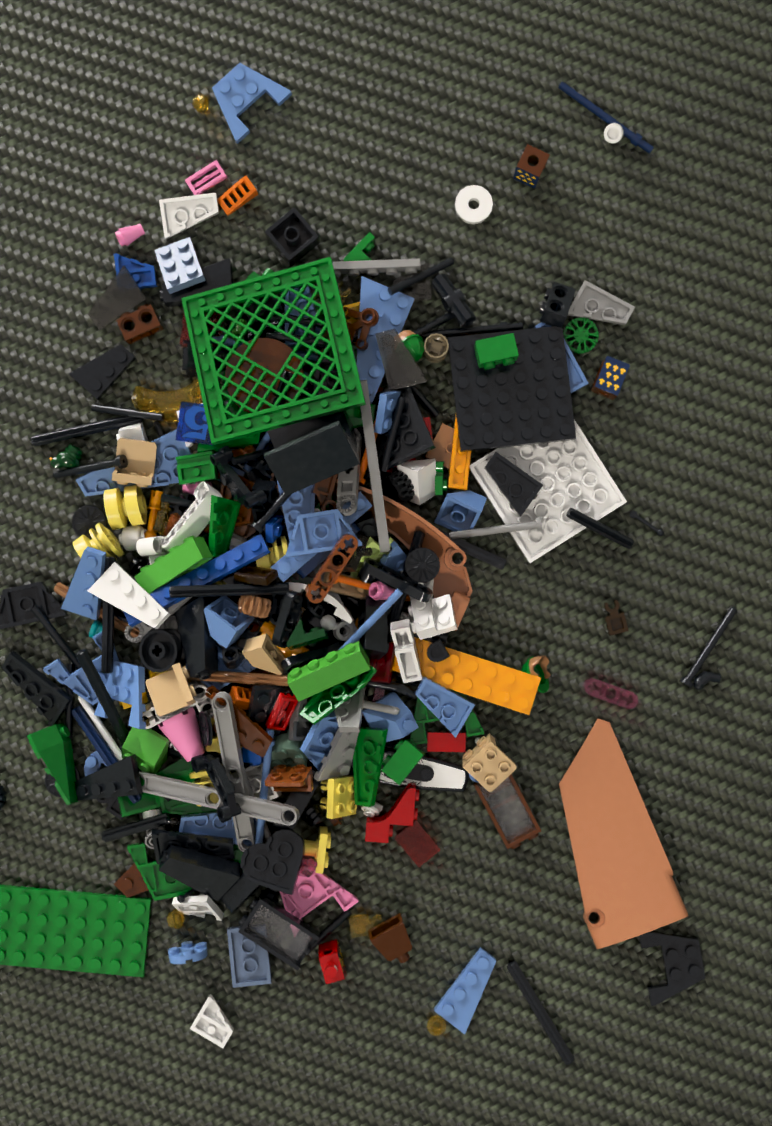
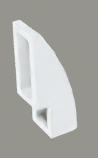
[390,619,422,683]

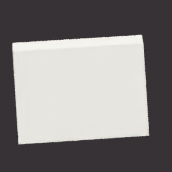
[397,459,436,505]

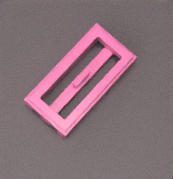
[185,160,227,195]

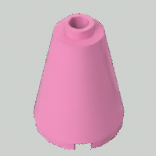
[158,707,205,762]

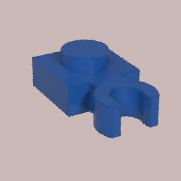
[265,515,285,543]

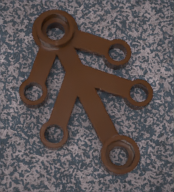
[314,307,379,356]

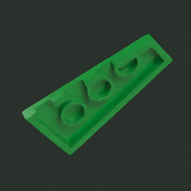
[353,727,388,807]

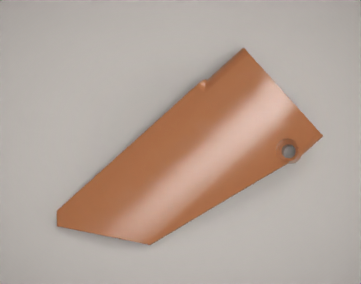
[559,719,689,949]

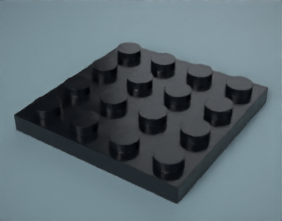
[355,379,436,480]

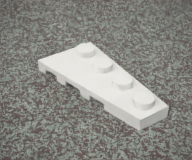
[88,562,171,629]

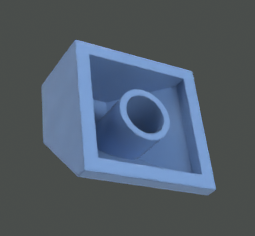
[434,490,487,538]
[204,596,254,648]
[362,691,419,742]

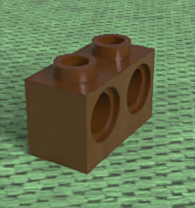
[116,304,164,345]

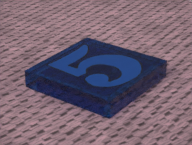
[175,402,215,446]

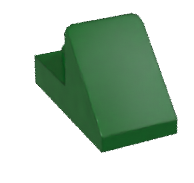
[343,232,375,261]

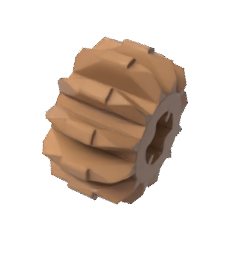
[238,595,272,618]

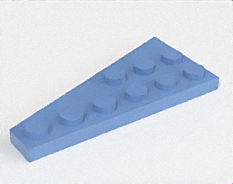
[356,276,415,404]
[76,428,193,497]

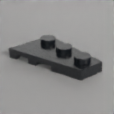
[484,452,543,517]

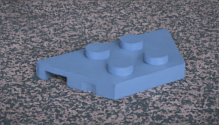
[285,509,362,558]
[300,711,339,771]

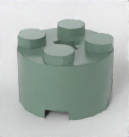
[271,730,308,768]

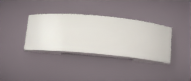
[288,582,354,624]

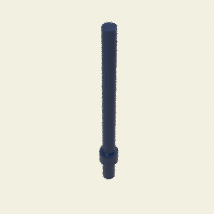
[558,81,654,154]

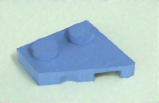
[374,390,401,434]

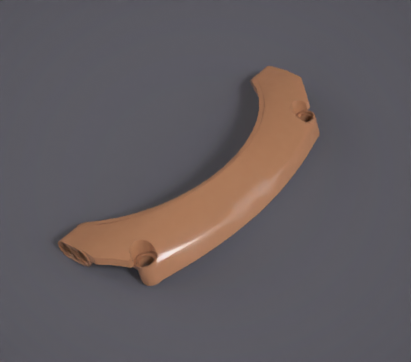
[233,473,473,631]

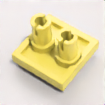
[320,775,357,819]
[304,826,331,874]

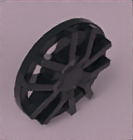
[304,594,336,620]

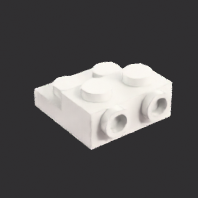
[408,594,457,640]

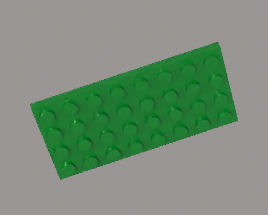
[0,885,152,977]

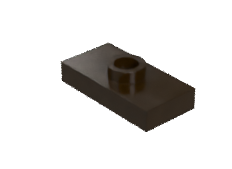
[234,566,278,586]

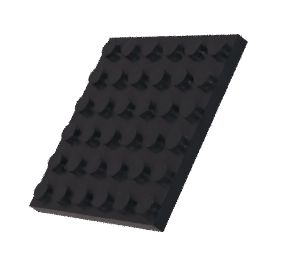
[447,326,576,452]

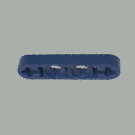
[296,522,361,579]

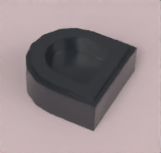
[427,639,450,662]

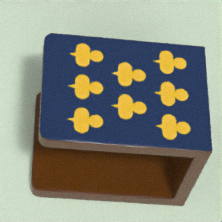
[513,144,550,188]
[590,356,630,400]

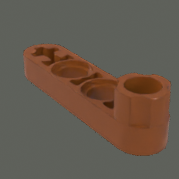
[305,534,358,603]

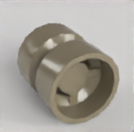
[423,333,449,363]

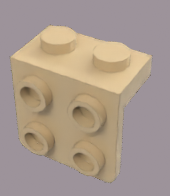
[112,438,157,487]
[145,662,197,717]
[462,733,517,792]

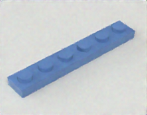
[270,491,372,582]

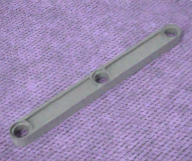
[360,380,390,553]
[212,691,256,852]
[139,772,300,826]

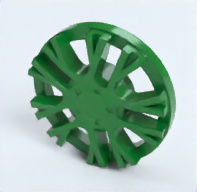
[563,317,599,354]

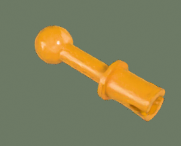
[144,490,163,538]

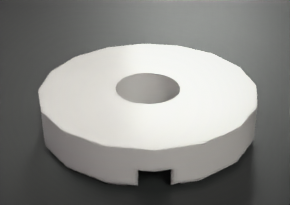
[455,185,493,224]

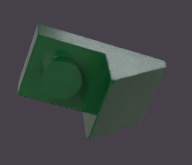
[287,619,329,650]

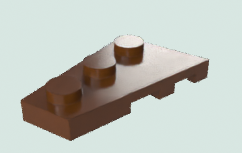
[212,699,273,758]

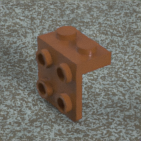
[265,764,314,792]

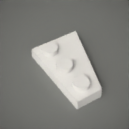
[159,193,219,239]

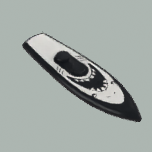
[350,749,469,792]

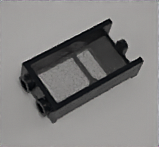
[238,894,320,971]

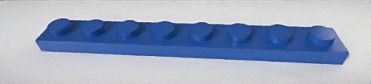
[123,534,271,627]

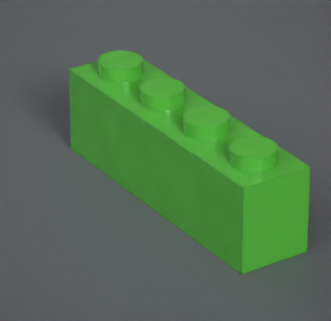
[134,536,213,594]
[287,641,371,702]

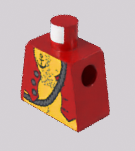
[318,939,347,984]

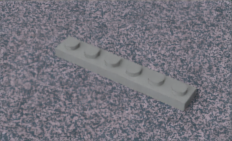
[305,258,421,277]

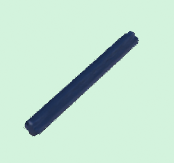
[72,706,142,804]

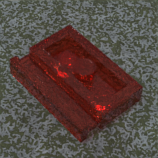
[394,820,440,868]

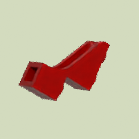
[365,782,419,843]

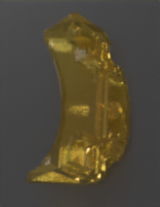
[131,378,203,422]

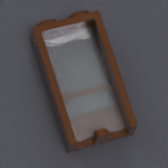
[473,774,541,849]

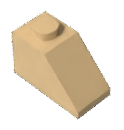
[242,633,285,675]

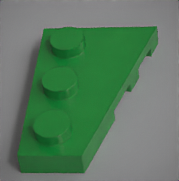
[208,495,241,557]

